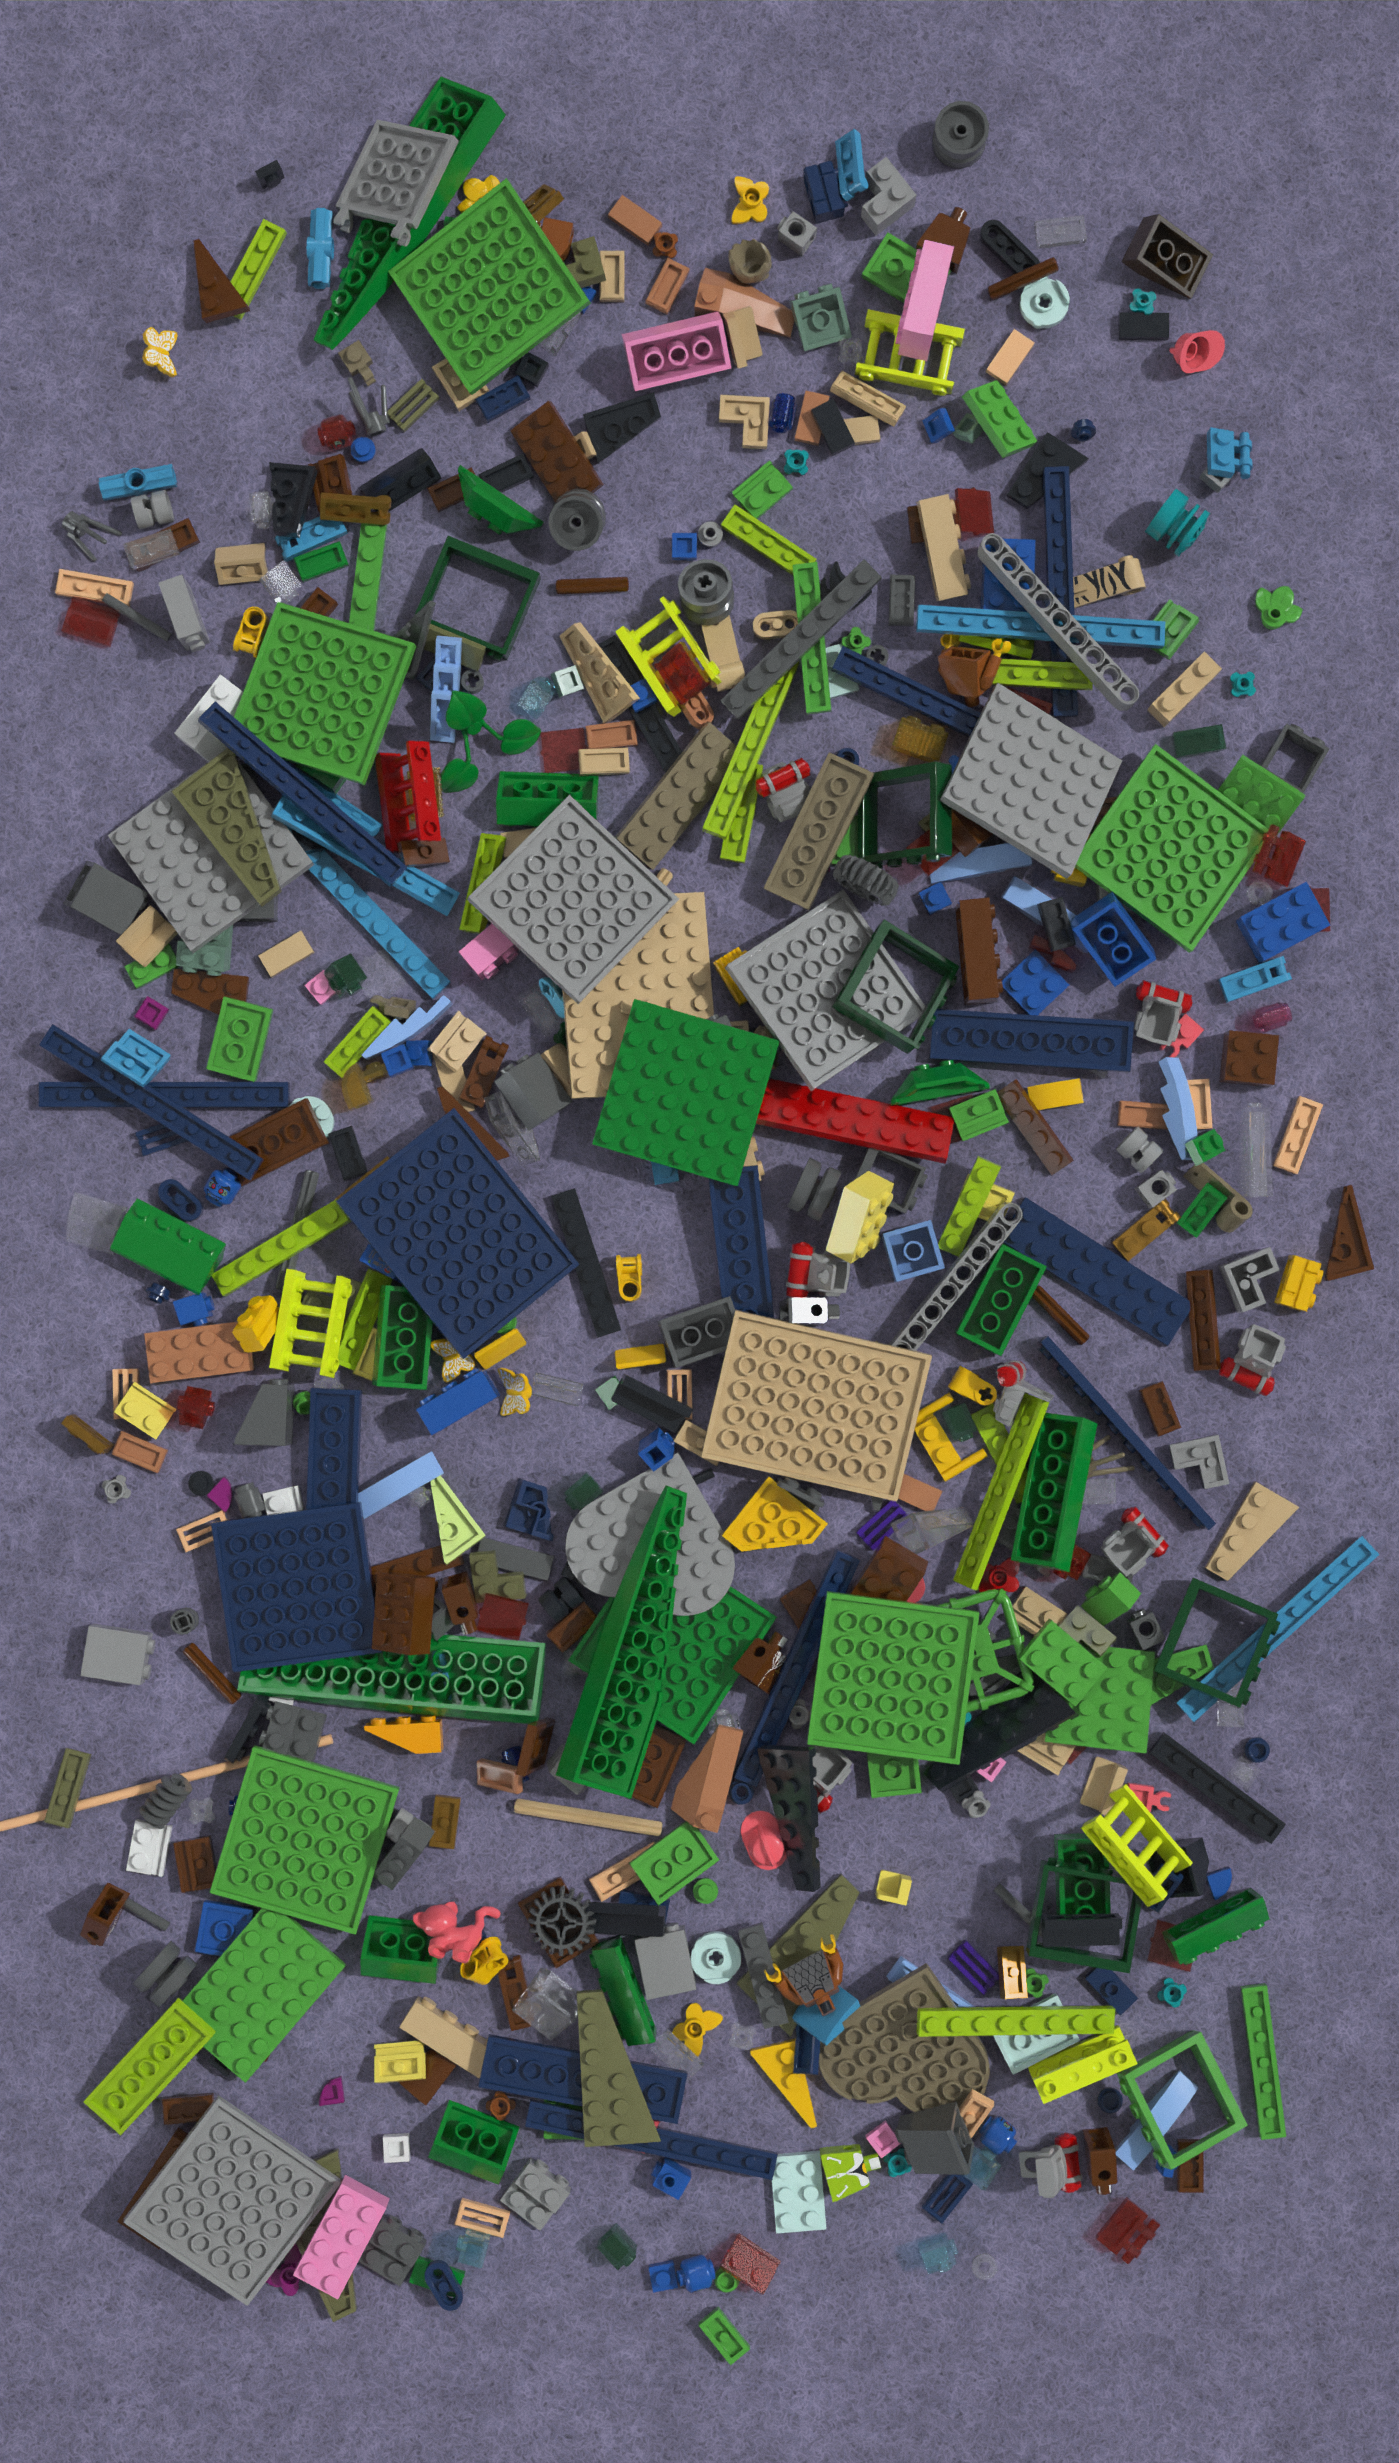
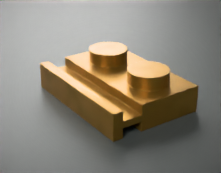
[524,184,564,222]
[61,1414,114,1454]

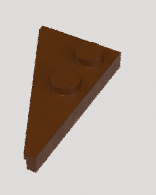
[193,239,250,323]
[437,1086,509,1161]
[1325,1185,1374,1281]

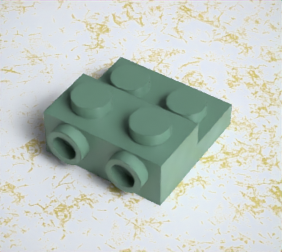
[789,283,852,351]
[176,925,233,976]

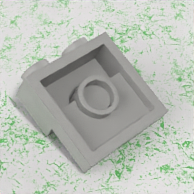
[500,2157,571,2231]

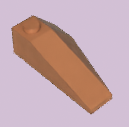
[694,268,794,338]
[671,1724,744,1833]

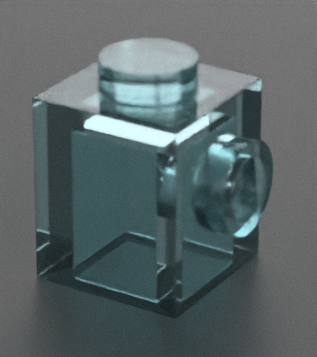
[456,2228,491,2268]
[918,2232,959,2275]

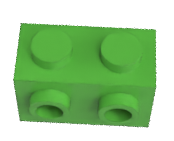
[1081,1572,1141,1626]

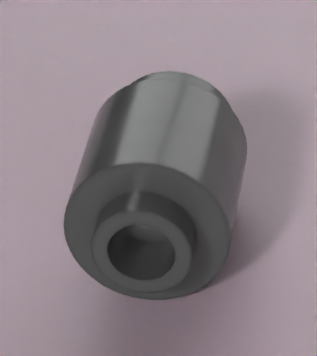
[234,1482,266,1518]

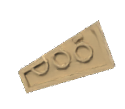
[560,622,640,723]
[1205,1481,1299,1581]

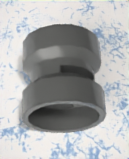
[170,1607,199,1635]

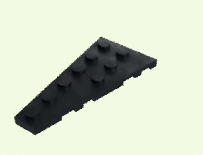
[923,1671,1079,1793]
[757,1745,821,1892]

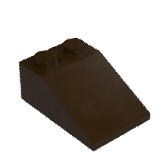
[1121,214,1213,299]

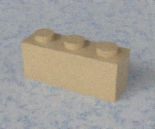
[1147,652,1222,728]

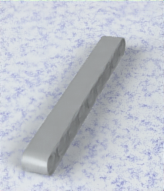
[977,533,1139,711]
[888,1202,1022,1351]

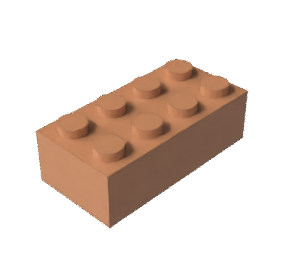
[144,1322,255,1383]

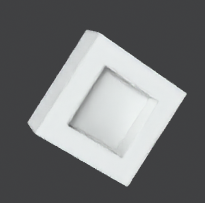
[383,2133,410,2163]

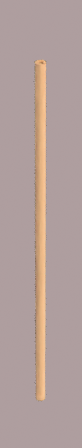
[0,1734,333,1832]

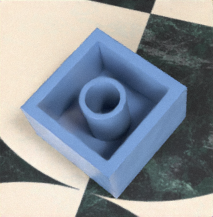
[881,1220,945,1282]

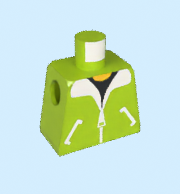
[819,2144,881,2202]

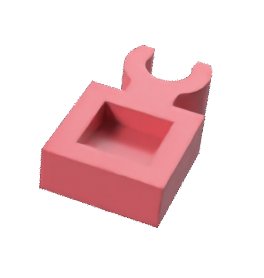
[1160,1014,1204,1058]
[1127,1782,1171,1812]

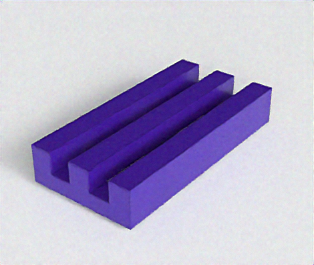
[856,1500,910,1551]
[948,1939,999,1995]

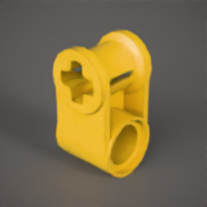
[233,606,269,658]
[616,1254,642,1302]
[948,1366,997,1405]
[460,1937,509,1985]

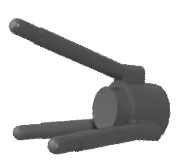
[348,377,390,437]
[62,511,122,562]

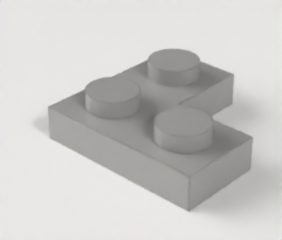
[1168,1435,1229,1489]

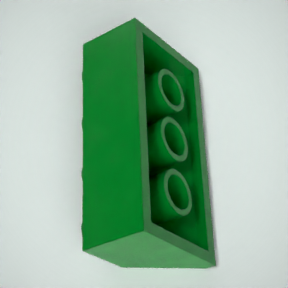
[496,771,599,827]
[110,1198,226,1295]
[1162,1888,1270,1965]
[589,1935,656,2046]

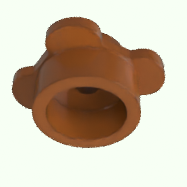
[653,232,678,258]
[486,2091,516,2121]

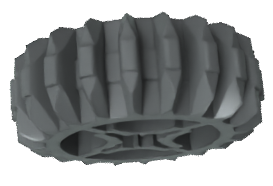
[833,855,899,906]
[528,1886,596,1956]

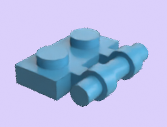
[1207,427,1253,479]

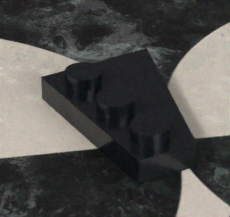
[583,392,661,464]
[1007,432,1089,509]
[269,462,318,538]

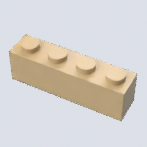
[916,494,971,602]
[399,1996,488,2079]

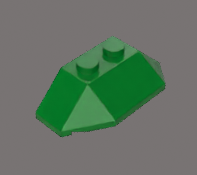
[458,465,544,535]
[889,1060,990,1106]

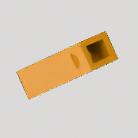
[364,1715,443,1754]

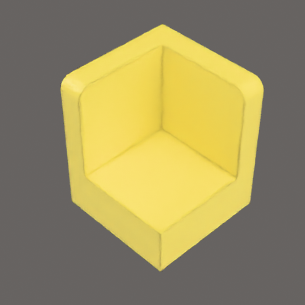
[875,1870,912,1906]

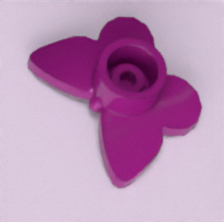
[266,2243,302,2296]

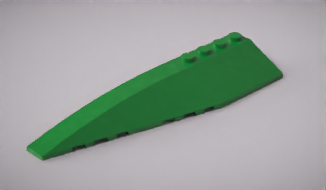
[313,77,506,350]
[556,1485,687,1799]
[237,1635,546,1724]

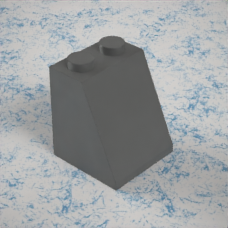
[63,860,148,935]
[234,1379,295,1446]
[895,2101,974,2175]

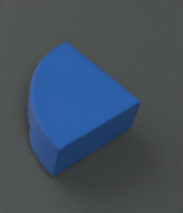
[1206,1867,1232,1900]

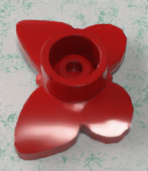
[978,1557,1020,1592]

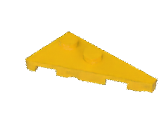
[750,2038,817,2128]

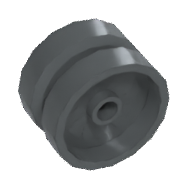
[932,101,989,169]
[548,488,606,551]
[678,559,735,625]
[787,1158,841,1221]
[133,1940,197,2008]

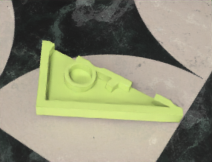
[430,1475,485,1566]

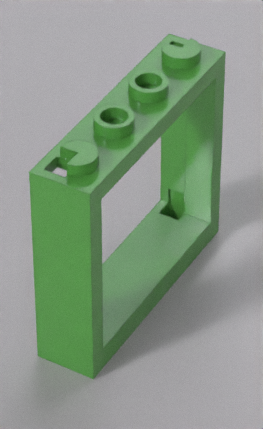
[1116,2030,1248,2170]

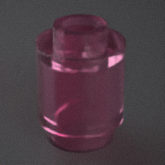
[1253,1002,1292,1033]

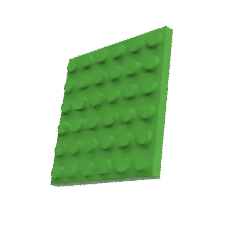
[388,178,591,395]
[234,602,416,785]
[1075,744,1274,953]
[807,1591,979,1765]
[210,1745,400,1935]

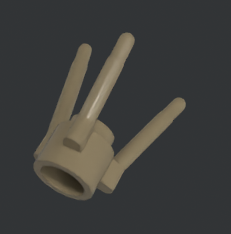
[1087,1435,1135,1478]

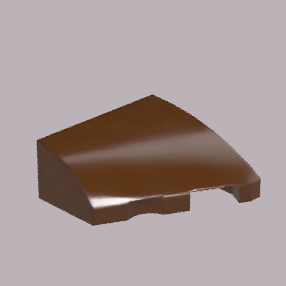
[399,2048,457,2105]

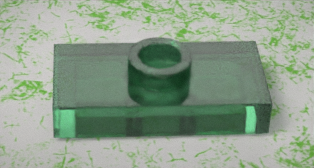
[1172,724,1226,758]

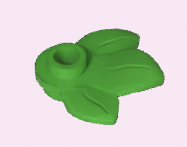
[1255,586,1303,630]

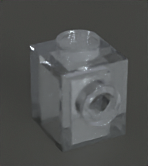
[259,560,302,603]

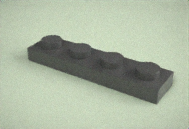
[738,1922,789,2029]

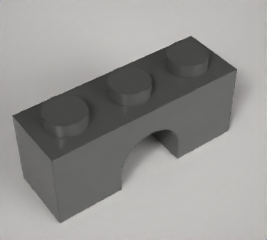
[373,1817,435,1890]

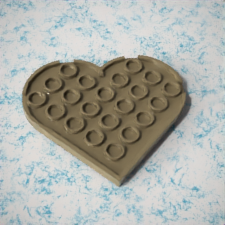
[819,1963,990,2112]

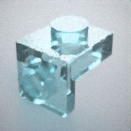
[517,676,557,719]
[965,2147,1002,2191]

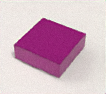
[134,996,170,1030]

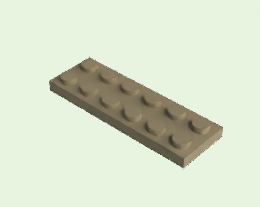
[615,722,737,870]
[764,752,874,910]

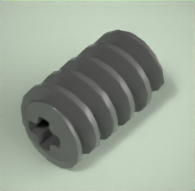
[139,1774,192,1829]

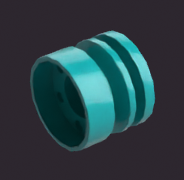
[1145,488,1210,557]

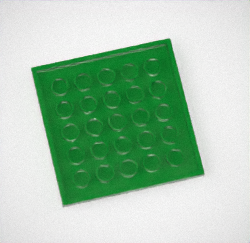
[592,999,780,1186]
[568,1586,777,1744]

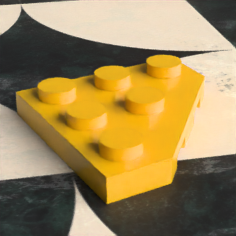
[722,1476,828,1552]

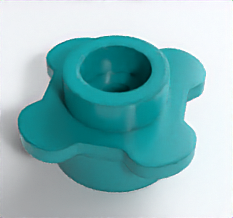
[1129,289,1156,315]
[784,449,809,475]
[1230,671,1256,697]
[1157,1977,1187,2008]
[883,2148,912,2177]

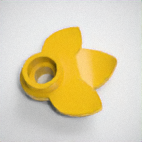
[457,175,500,213]

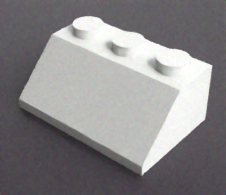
[174,675,243,761]

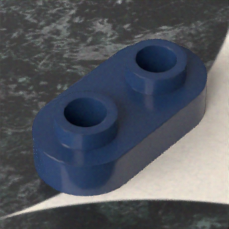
[158,1179,203,1221]
[425,2260,464,2311]

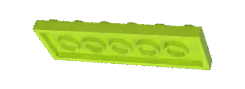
[83,1998,216,2136]

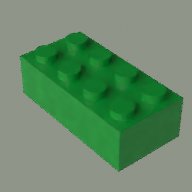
[954,1244,1047,1356]
[372,1285,433,1390]
[1054,1833,1111,1915]

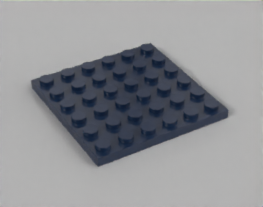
[211,1502,382,1672]

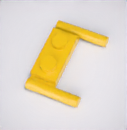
[914,1392,988,1482]

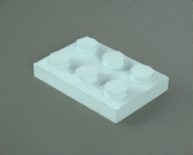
[994,1993,1080,2075]
[772,2151,826,2234]

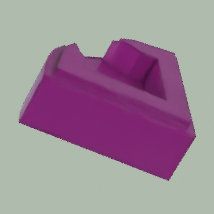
[207,1477,233,1512]
[319,2076,345,2106]

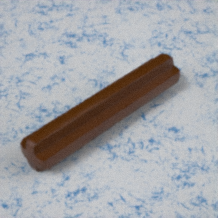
[988,257,1059,300]
[556,577,629,594]
[1032,1286,1090,1345]
[183,1643,242,1704]

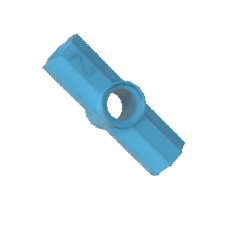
[306,208,334,289]
[99,464,177,501]

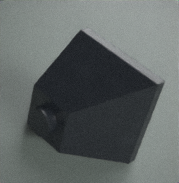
[1148,1837,1209,1898]

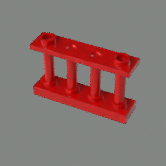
[375,741,441,853]

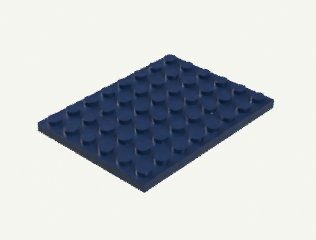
[336,1108,579,1359]

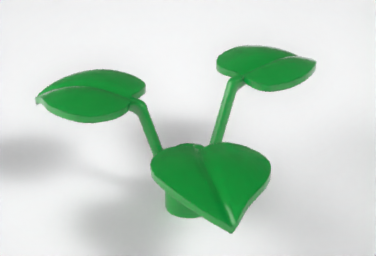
[439,690,541,793]

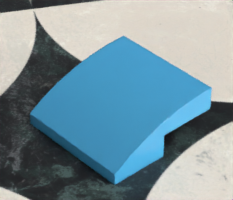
[101,1029,171,1087]
[792,1986,860,2046]

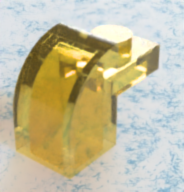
[342,1061,389,1111]

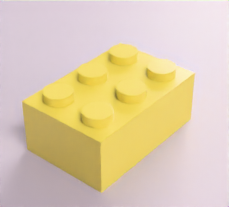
[826,1171,894,1264]

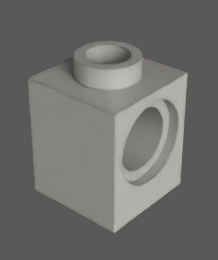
[777,211,817,257]
[1134,1170,1177,1208]

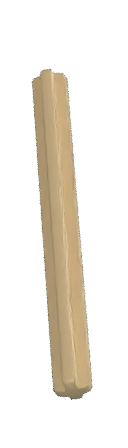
[514,1799,662,1836]

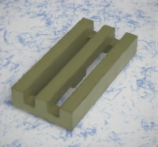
[387,379,440,432]

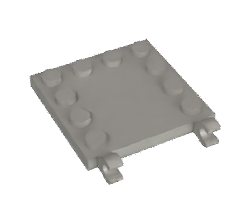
[333,120,459,246]

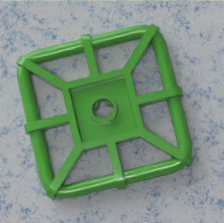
[937,1588,1034,1713]

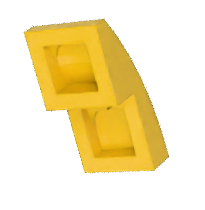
[1027,1078,1084,1111]

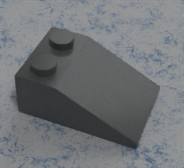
[657,1296,735,1368]

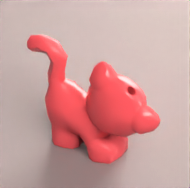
[413,1902,501,1963]

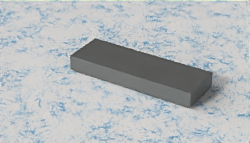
[478,1537,554,1581]

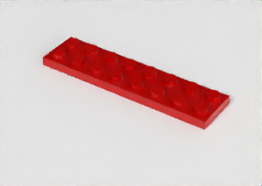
[756,1078,954,1164]

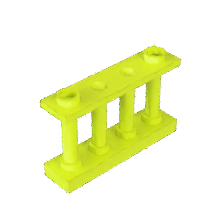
[855,309,965,396]
[615,596,722,717]
[269,1269,352,1378]
[1081,1784,1193,1907]
[1028,2025,1138,2104]

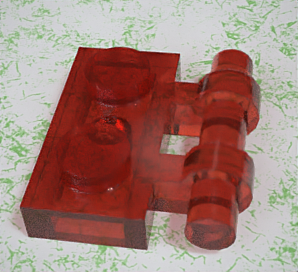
[1252,824,1306,887]
[1096,2197,1160,2264]

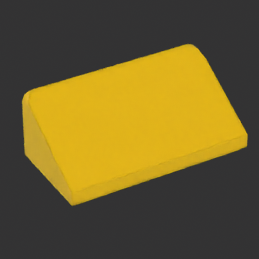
[474,1328,526,1369]
[615,1344,666,1369]

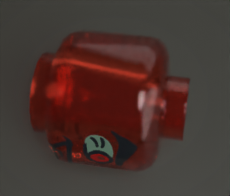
[317,414,356,451]

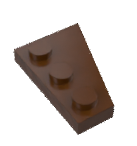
[171,969,250,1015]

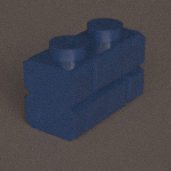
[803,161,848,224]

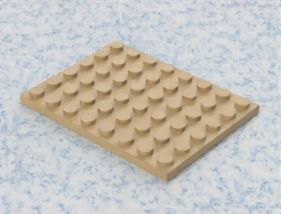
[562,892,714,1099]
[701,1310,932,1502]

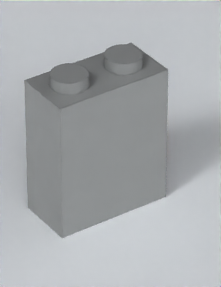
[159,575,210,652]
[80,1623,156,1685]
[635,1923,696,2000]

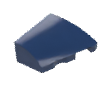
[504,1478,554,1541]

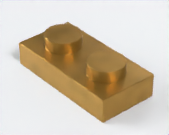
[429,1794,461,1849]
[997,1946,1028,1999]

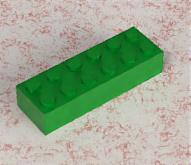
[1011,1413,1097,1572]

